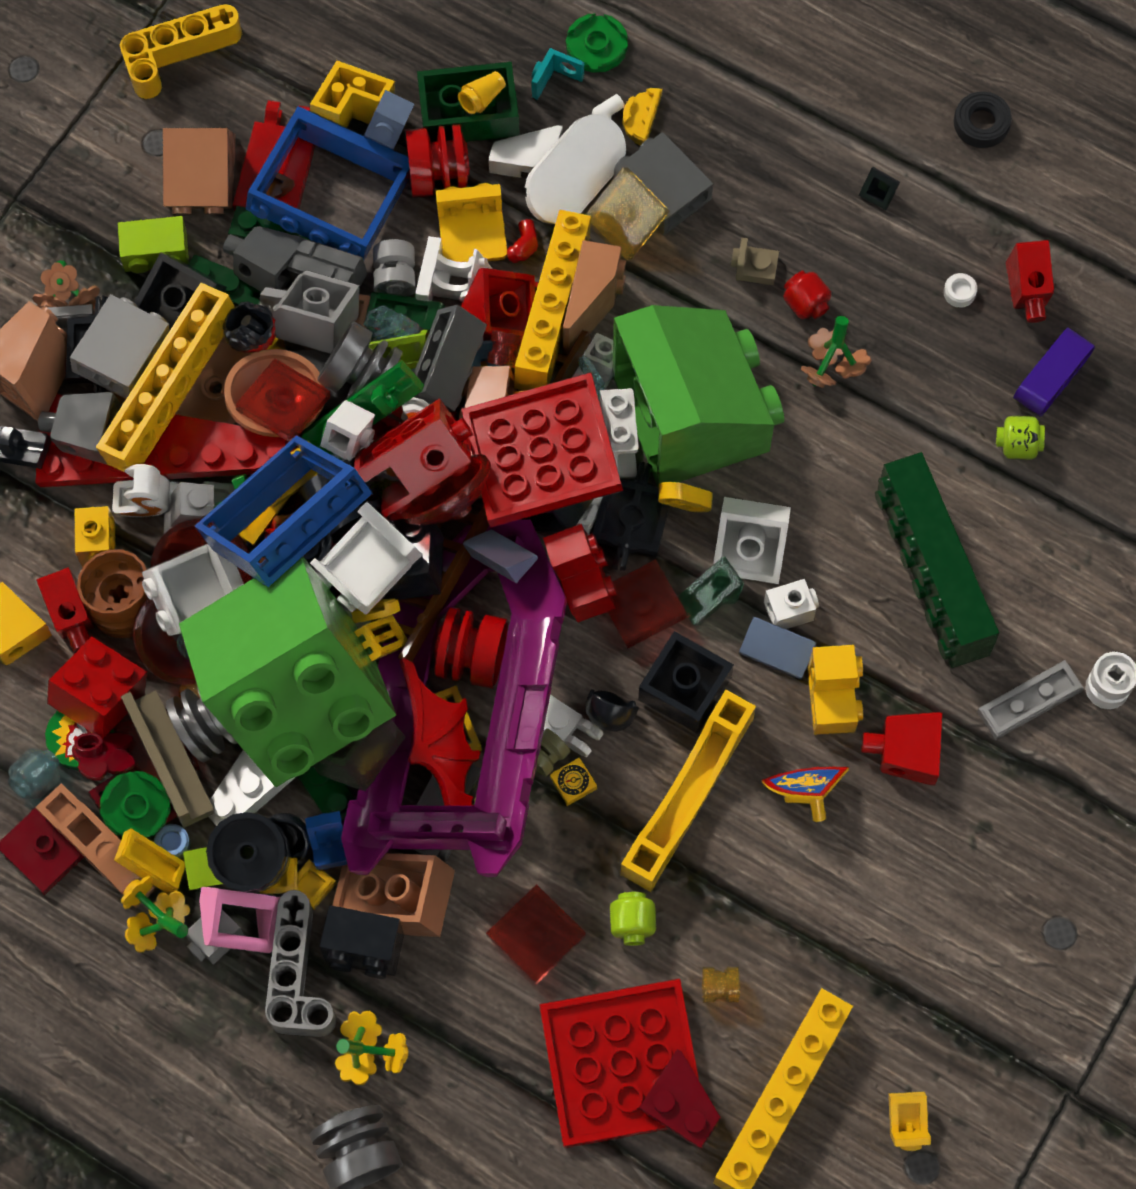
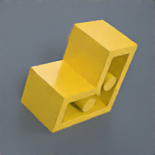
[310,60,395,128]
[807,645,863,735]

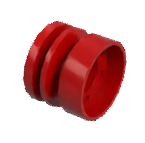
[405,124,470,198]
[434,607,509,689]

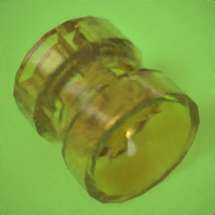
[702,967,740,1003]

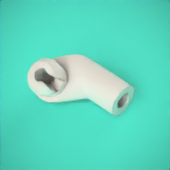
[592,94,624,119]

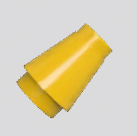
[458,71,506,114]

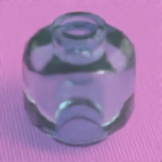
[8,748,61,800]

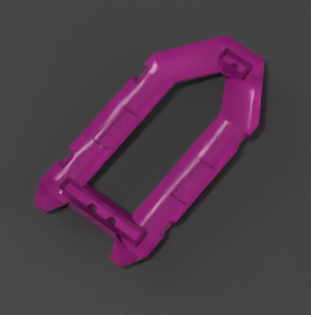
[341,519,567,877]

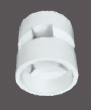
[1085,652,1136,709]

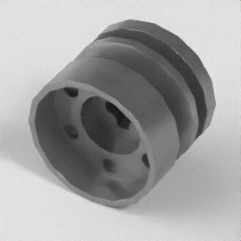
[317,321,403,399]
[166,686,237,763]
[309,1105,403,1189]

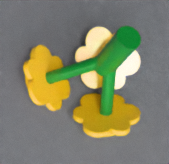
[121,875,190,953]
[335,1011,408,1085]

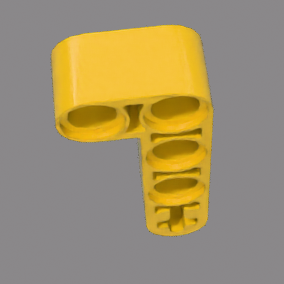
[120,4,242,99]

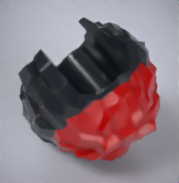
[223,301,276,353]

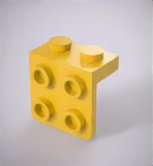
[436,183,507,262]

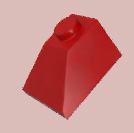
[461,268,535,341]

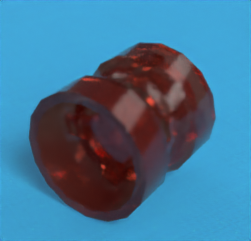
[486,330,523,368]

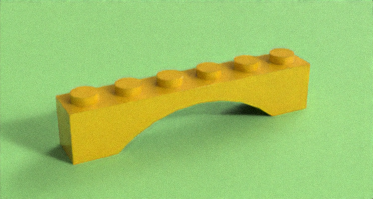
[620,690,756,892]

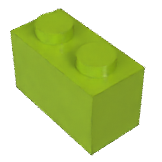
[118,216,189,273]

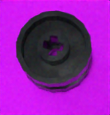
[206,812,291,893]

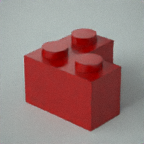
[543,524,617,622]

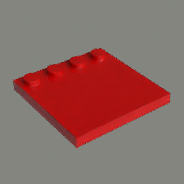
[461,373,623,528]
[539,978,699,1149]

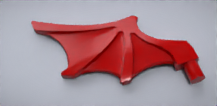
[400,658,481,806]

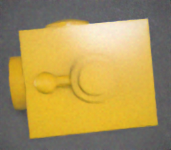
[75,506,115,567]

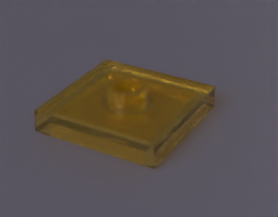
[585,167,670,259]

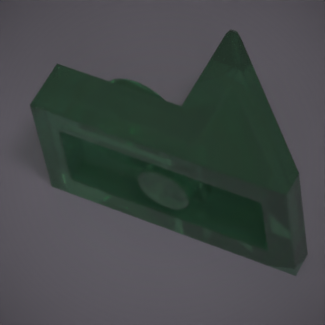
[675,557,744,626]

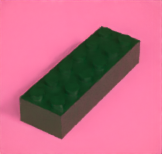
[875,452,999,668]

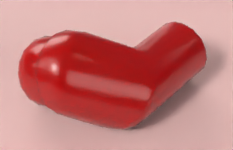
[507,219,538,263]

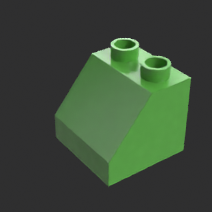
[613,305,784,488]

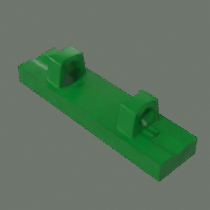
[302,360,424,455]

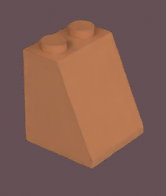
[163,128,236,215]
[0,301,67,421]

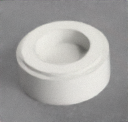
[944,273,977,308]

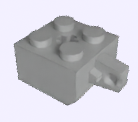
[260,271,360,354]

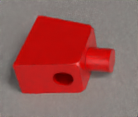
[1006,240,1054,323]
[36,567,94,652]
[861,712,942,786]

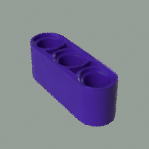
[1013,327,1095,417]

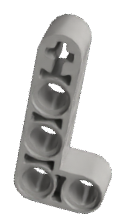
[265,890,336,1037]

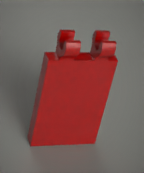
[233,100,316,211]

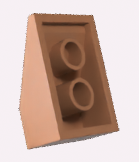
[563,240,626,356]
[332,853,455,937]

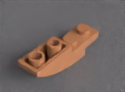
[35,783,157,908]

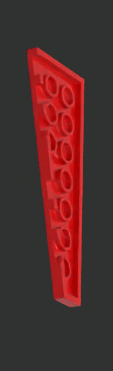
[35,394,298,488]

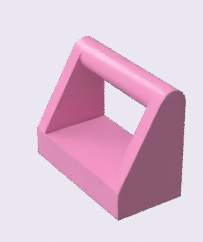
[199,887,281,953]

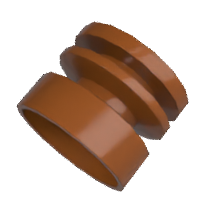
[77,549,158,638]

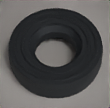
[954,91,1012,148]

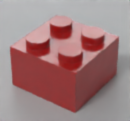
[47,636,147,740]

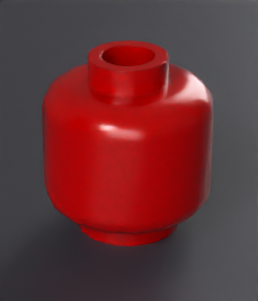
[783,270,832,320]

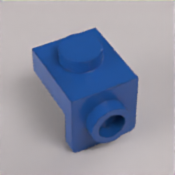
[305,811,348,870]

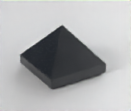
[859,167,900,210]

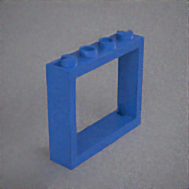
[246,106,410,261]
[195,435,372,587]

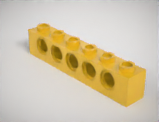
[514,209,591,390]
[96,283,235,472]
[713,988,853,1189]

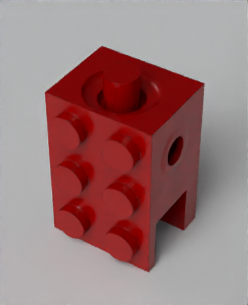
[354,398,473,518]

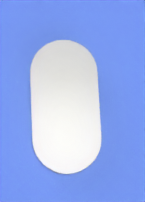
[525,114,626,224]

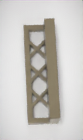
[121,690,215,828]

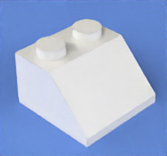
[712,497,791,584]

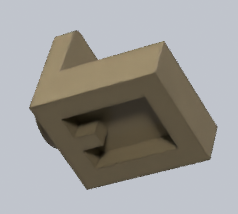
[731,238,779,285]

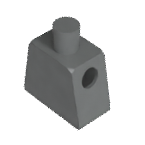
[223,226,304,292]
[38,392,122,464]

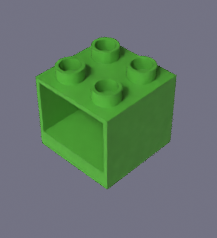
[179,557,397,787]

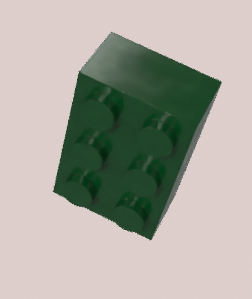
[417,61,519,142]

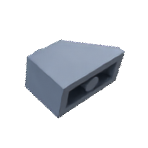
[364,90,414,150]

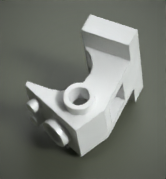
[415,236,493,303]

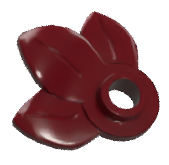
[72,733,136,781]

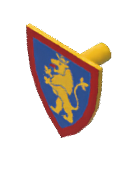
[762,767,849,822]

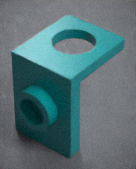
[531,48,584,100]

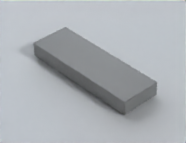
[977,660,1084,740]

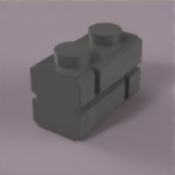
[288,238,367,286]

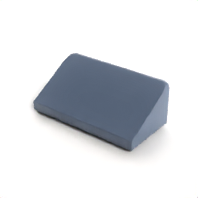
[463,529,538,583]
[739,617,816,680]

